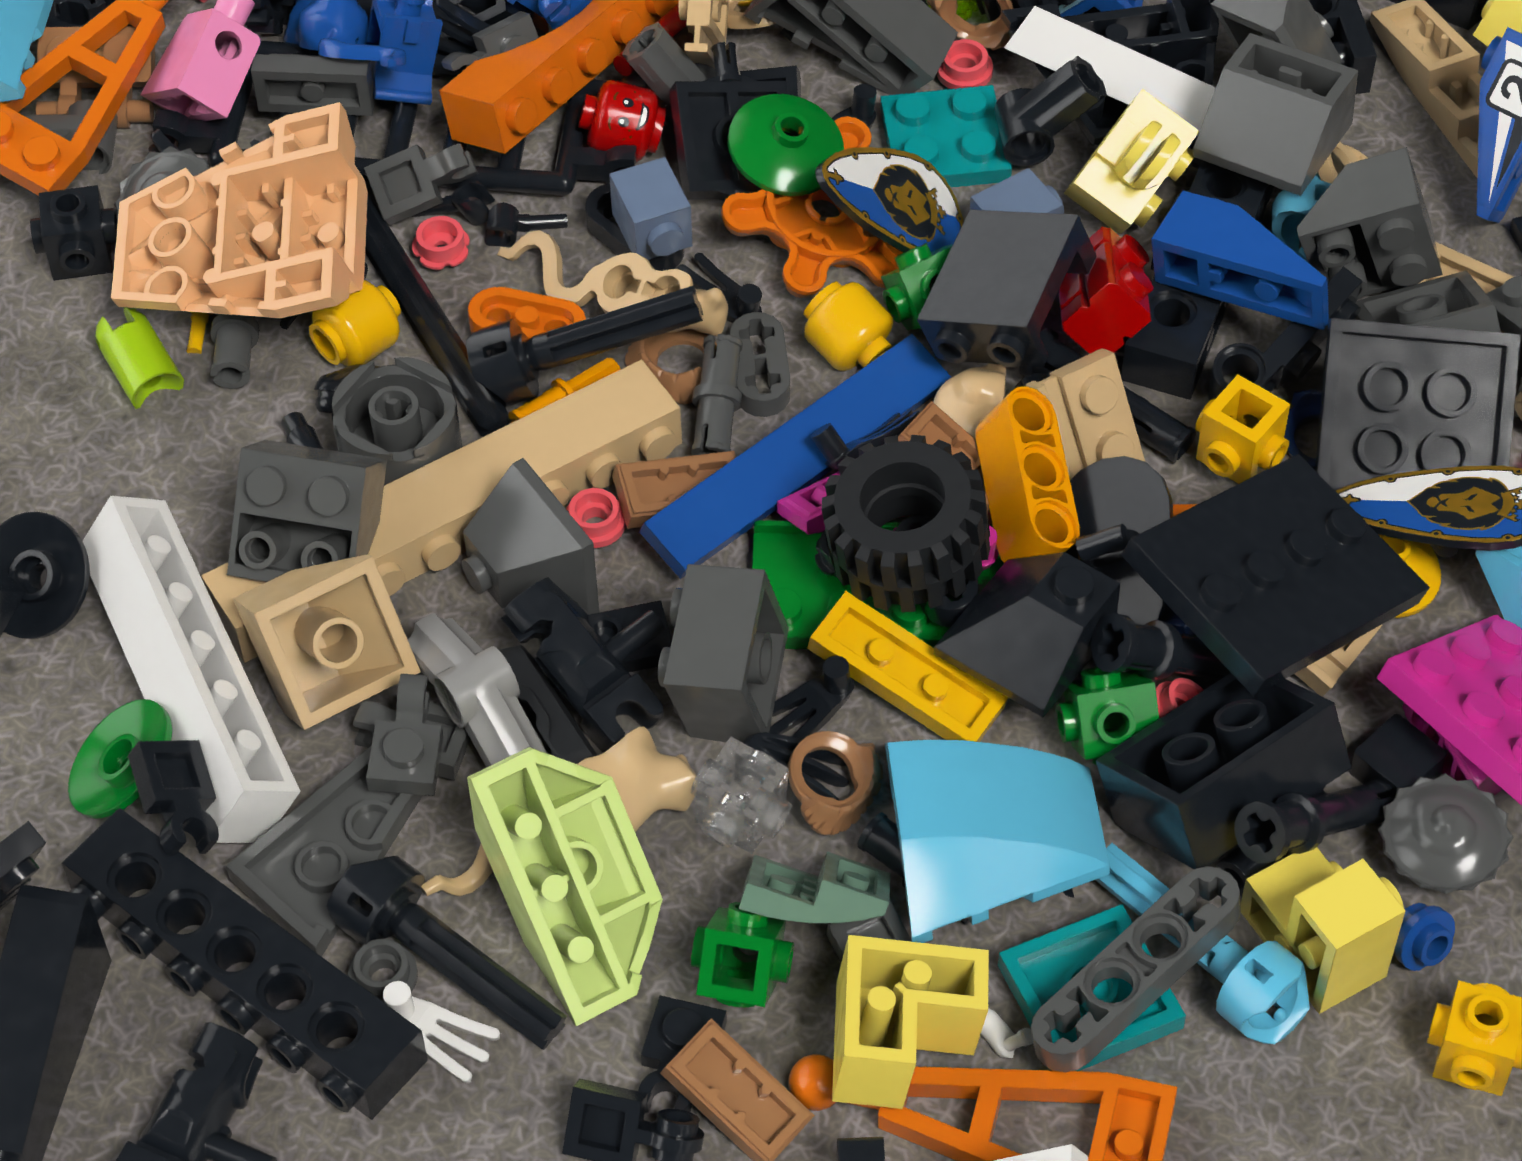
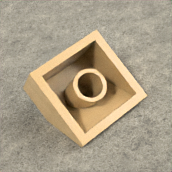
[233,554,421,730]

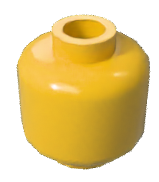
[309,280,401,367]
[803,281,893,371]

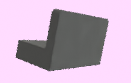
[251,54,375,116]

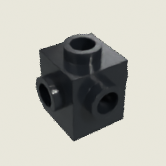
[30,185,118,281]

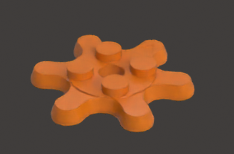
[721,116,903,298]

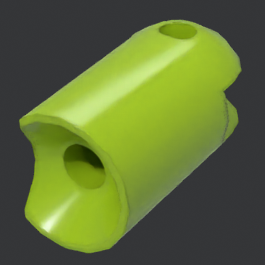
[95,307,184,409]

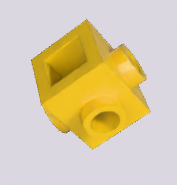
[1195,374,1290,484]
[1427,980,1522,1096]

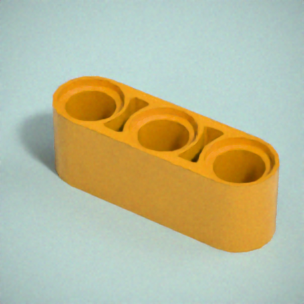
[976,386,1080,563]

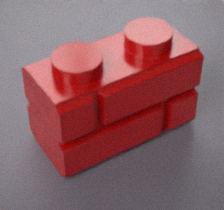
[1059,226,1154,354]

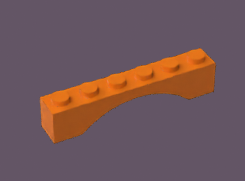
[439,0,679,154]

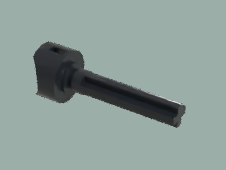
[466,286,703,407]
[327,855,567,1050]

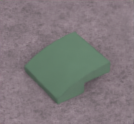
[739,852,891,923]

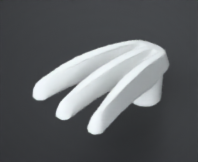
[383,981,500,1083]

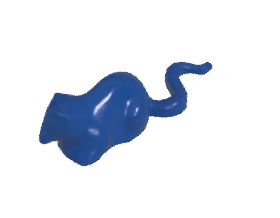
[283,0,406,67]

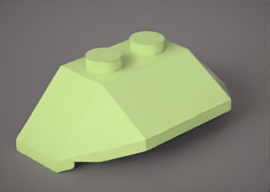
[467,747,663,1026]

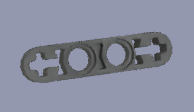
[1031,866,1241,1072]

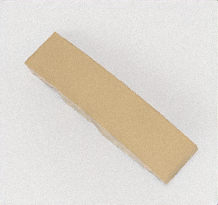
[1370,0,1482,178]

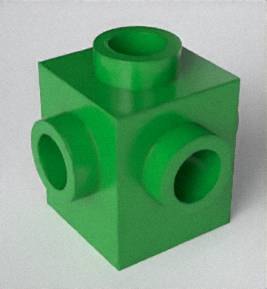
[881,243,953,330]
[1056,667,1159,765]
[691,902,794,1008]

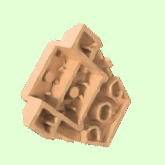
[111,102,368,318]

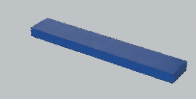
[639,334,951,579]

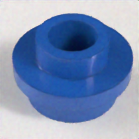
[1395,903,1455,971]

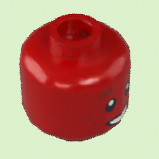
[578,80,666,162]

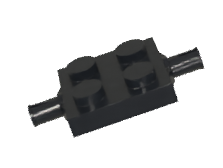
[669,42,794,201]

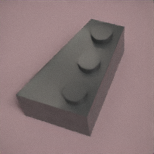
[743,0,958,95]

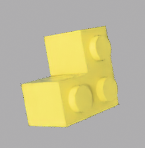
[1241,847,1406,1014]
[832,935,989,1109]

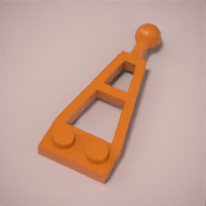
[0,0,169,196]
[788,1054,1177,1161]

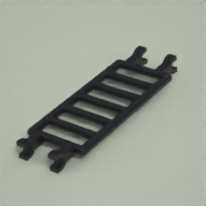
[153,41,649,195]

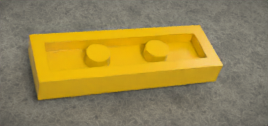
[807,591,1008,742]

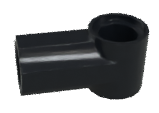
[994,56,1107,166]

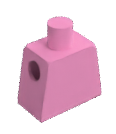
[140,0,261,121]

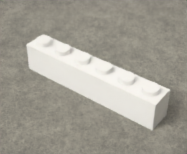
[83,496,301,843]

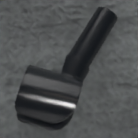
[411,179,495,226]
[485,202,568,247]

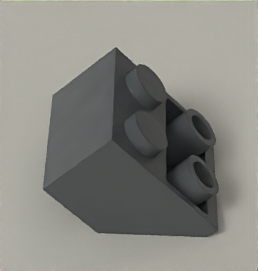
[1193,33,1358,196]
[1297,147,1443,300]
[227,440,387,582]

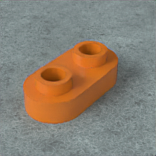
[468,287,586,339]

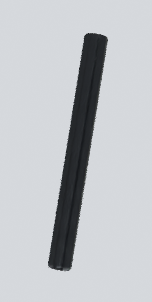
[365,194,509,437]

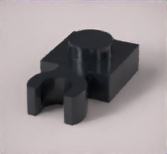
[128,740,219,856]
[638,995,727,1113]

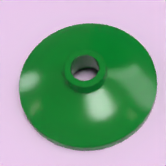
[728,94,844,196]
[68,699,172,819]

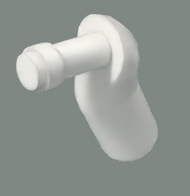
[980,1008,1033,1058]

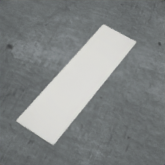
[1004,6,1216,137]

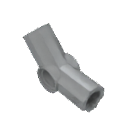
[407,613,548,768]

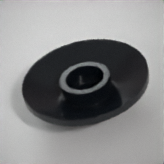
[0,512,90,639]

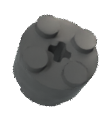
[332,357,463,485]

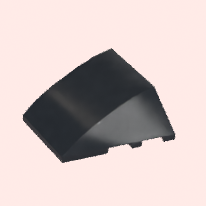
[1001,0,1219,145]

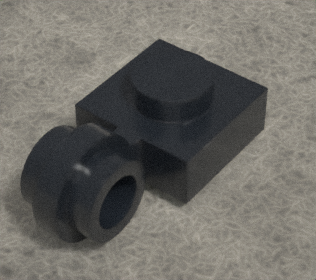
[562,1078,704,1161]

